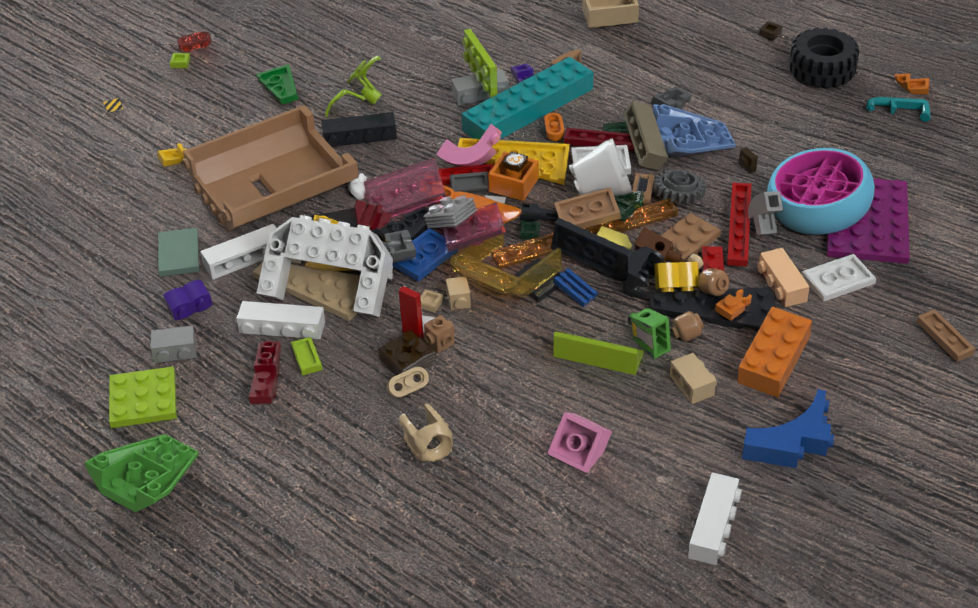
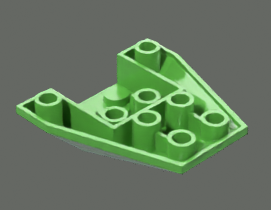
[85,434,199,513]

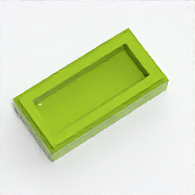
[291,337,323,376]

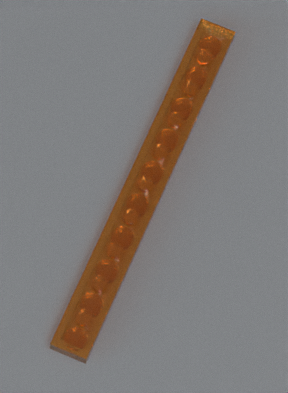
[491,198,678,269]

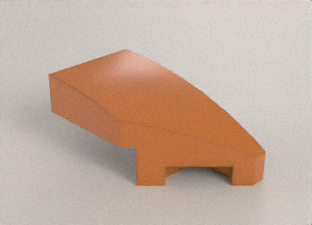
[895,73,930,94]

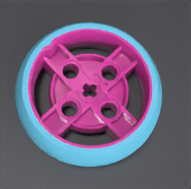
[767,148,875,235]

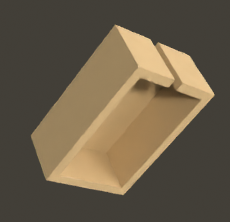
[582,0,639,28]

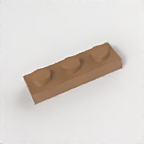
[917,309,975,362]

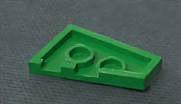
[256,64,299,104]

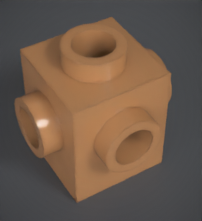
[424,315,455,353]

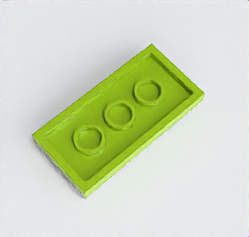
[462,29,498,98]

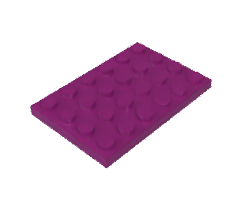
[827,178,910,264]

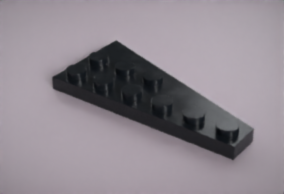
[648,287,776,332]

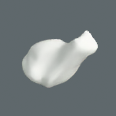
[348,173,367,200]

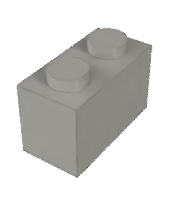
[151,326,197,363]

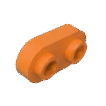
[544,113,564,141]

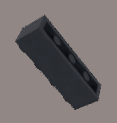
[321,112,397,147]

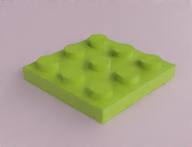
[109,366,177,428]

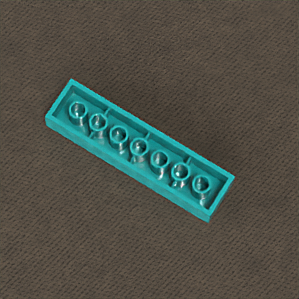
[461,57,594,139]

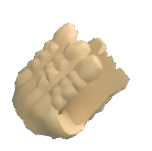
[399,404,453,462]

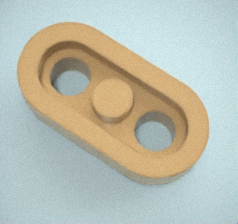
[387,367,429,398]

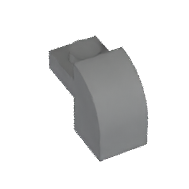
[748,191,783,236]

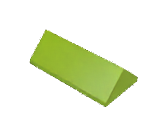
[553,332,644,375]

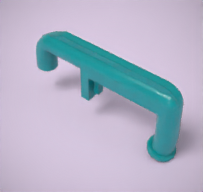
[866,97,931,122]

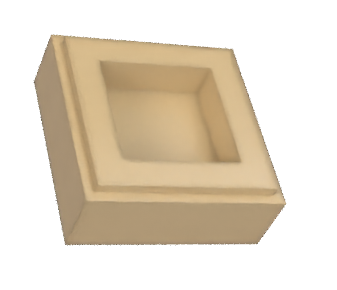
[420,289,444,313]

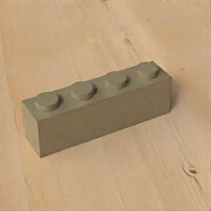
[623,101,668,170]

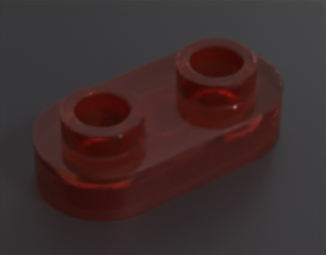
[177,31,212,52]

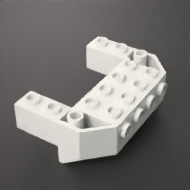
[257,215,393,317]

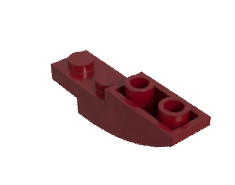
[249,341,281,404]

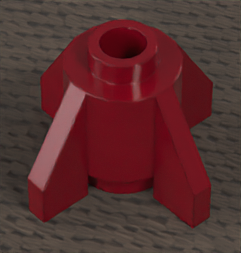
[354,199,392,231]

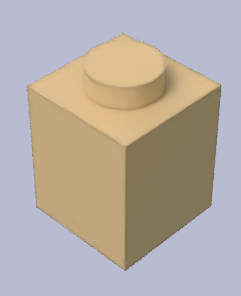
[446,276,471,310]

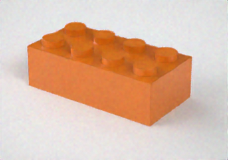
[738,307,812,397]

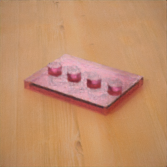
[364,157,447,217]
[443,202,506,252]

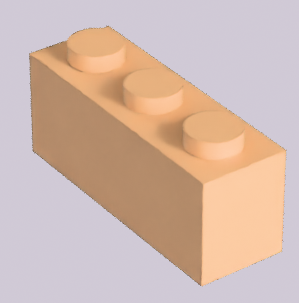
[757,248,810,307]

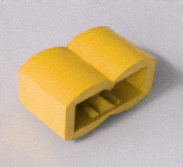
[654,262,699,292]

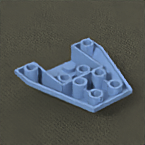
[652,104,736,157]

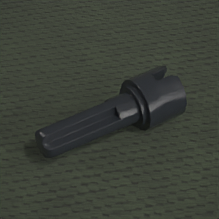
[520,201,558,222]

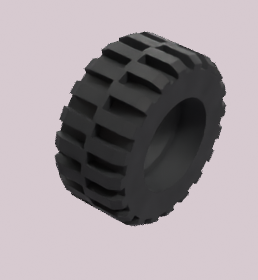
[789,28,859,88]

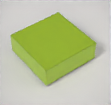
[170,53,190,68]

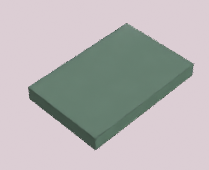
[158,228,200,276]

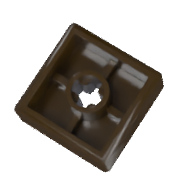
[378,330,436,375]

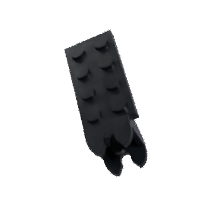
[551,218,664,299]

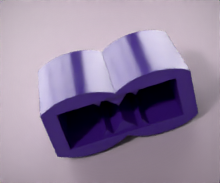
[163,280,213,320]

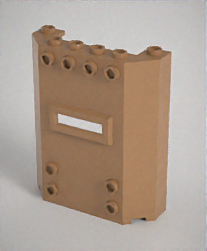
[182,105,359,232]

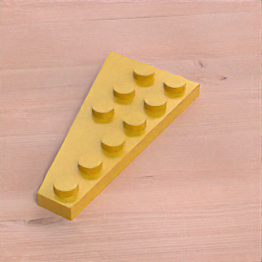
[458,138,570,185]

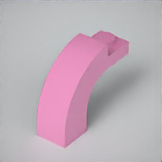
[436,124,502,167]

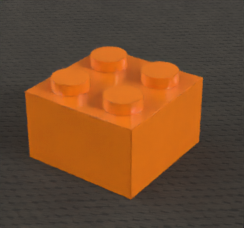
[488,152,539,201]

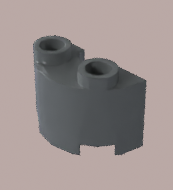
[651,87,692,109]
[382,230,416,263]

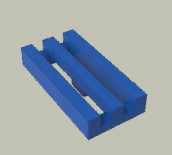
[553,268,598,307]

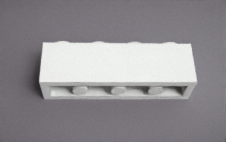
[200,224,276,280]
[236,301,325,339]
[688,473,742,565]

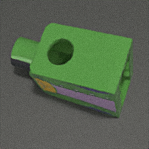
[628,308,671,359]

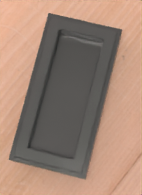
[450,172,489,193]

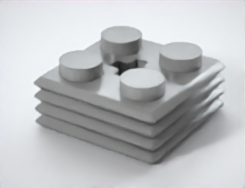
[424,195,478,229]

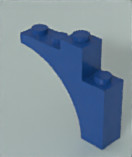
[742,389,834,468]

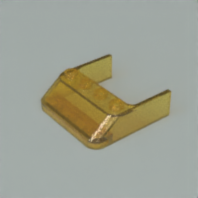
[450,224,562,297]

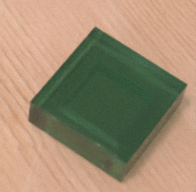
[519,221,540,240]

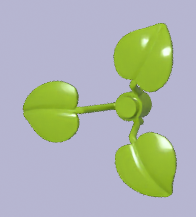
[325,55,382,118]

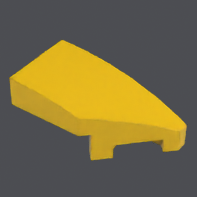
[157,143,187,167]

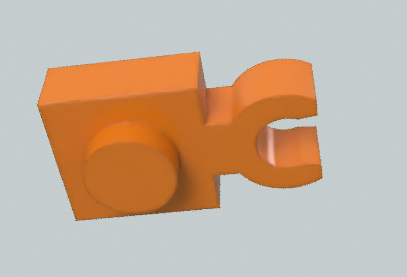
[715,289,752,321]

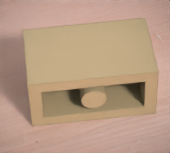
[670,353,717,404]

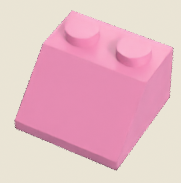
[547,412,612,473]

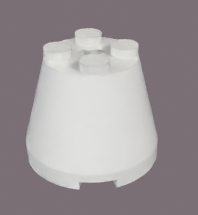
[569,138,632,196]

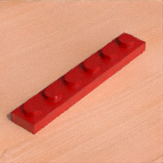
[727,182,752,267]

